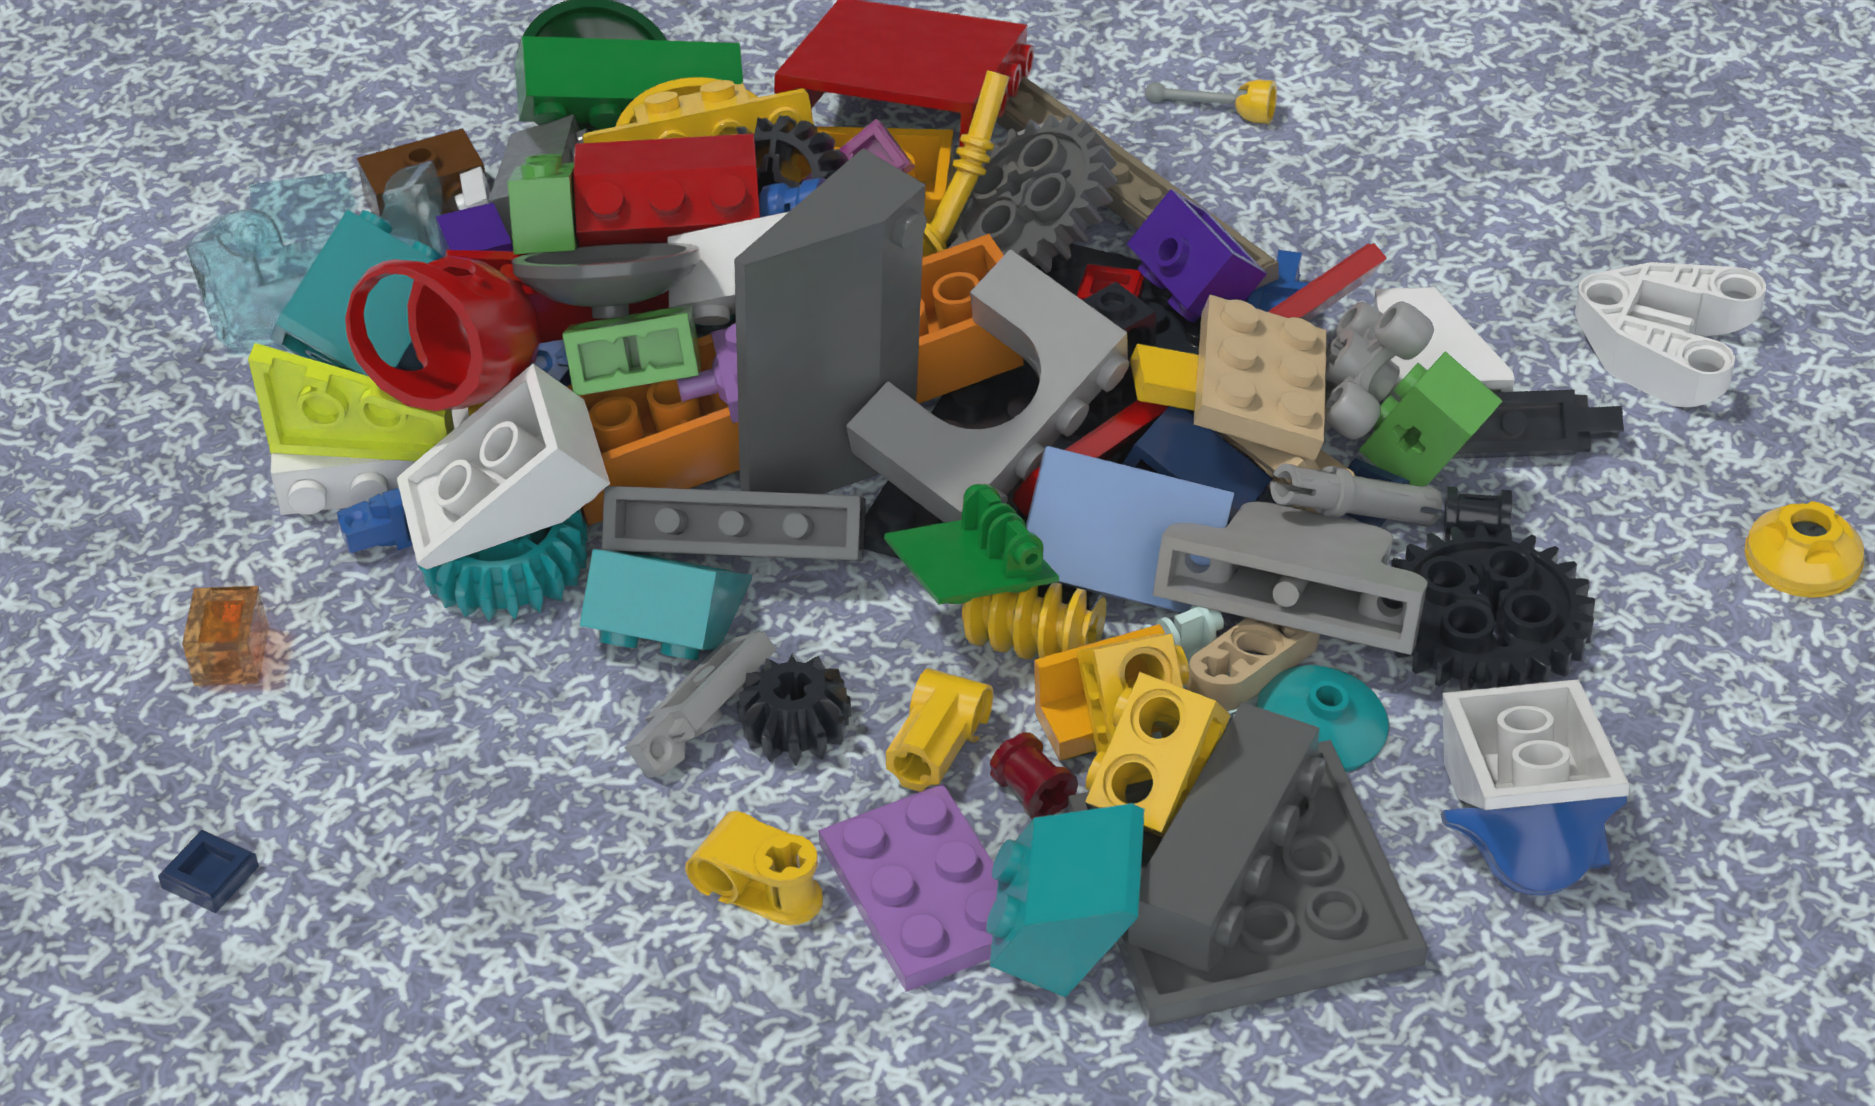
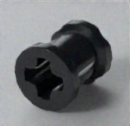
[1443,486,1512,542]

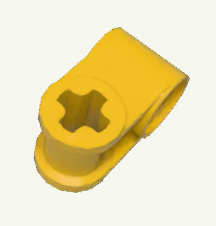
[685,811,823,925]

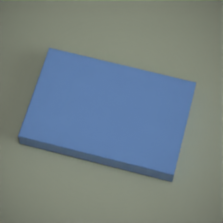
[1026,446,1234,614]

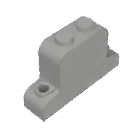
[1153,502,1427,655]

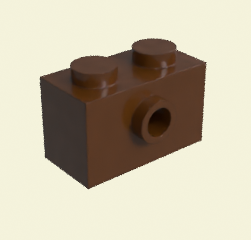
[357,128,486,234]

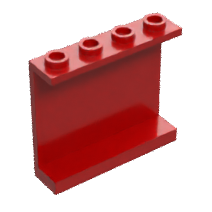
[774,0,1034,147]

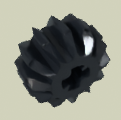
[737,652,852,766]

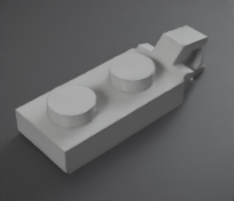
[624,631,777,778]

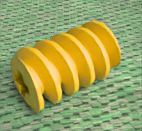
[962,582,1106,660]

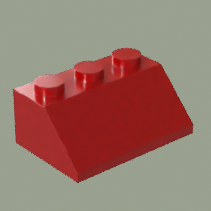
[574,133,760,247]

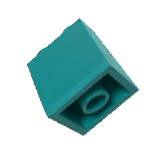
[271,209,444,376]

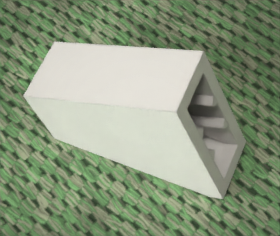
[1374,287,1515,402]

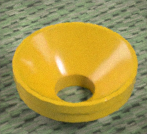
[1744,501,1864,598]

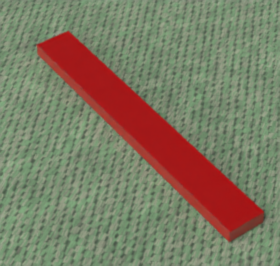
[1012,243,1387,517]

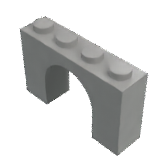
[846,249,1129,523]

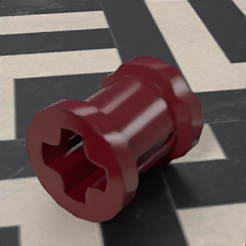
[990,732,1078,819]

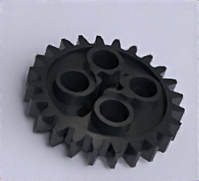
[1381,525,1595,691]

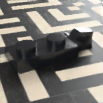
[1452,390,1624,459]

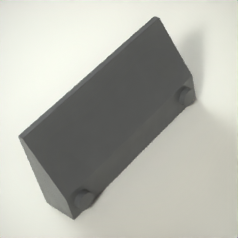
[734,148,927,494]

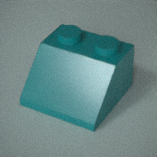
[579,549,753,660]
[986,803,1144,998]

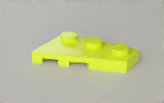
[248,343,455,461]

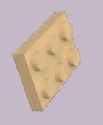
[1194,295,1326,461]

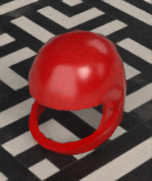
[345,256,540,411]

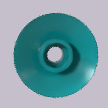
[1256,665,1389,772]

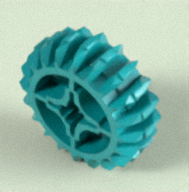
[418,509,588,622]

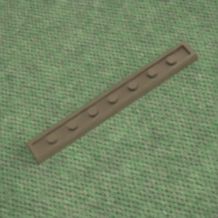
[996,77,1279,289]

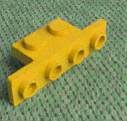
[582,80,814,143]

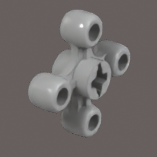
[1324,301,1434,440]

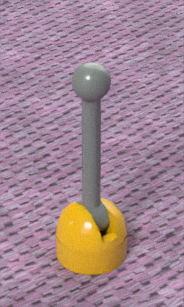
[1145,79,1277,124]

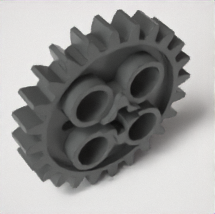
[947,115,1118,273]

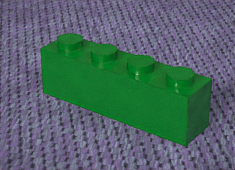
[515,36,744,128]

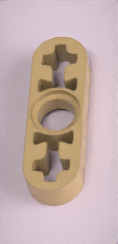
[1185,618,1320,711]

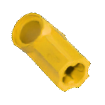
[886,668,994,792]

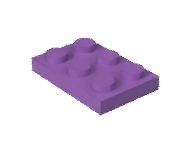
[818,784,998,992]

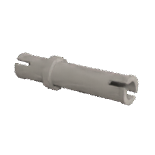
[1270,463,1443,527]

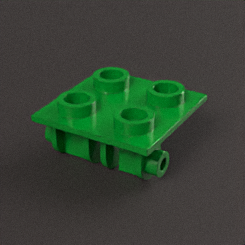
[884,484,1059,605]

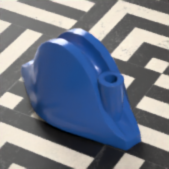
[1440,796,1627,896]

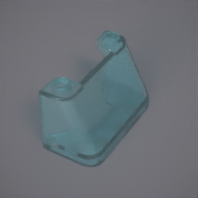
[185,160,442,351]

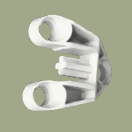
[1575,262,1766,407]

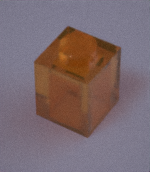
[182,586,269,686]

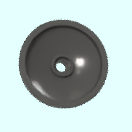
[512,243,700,319]

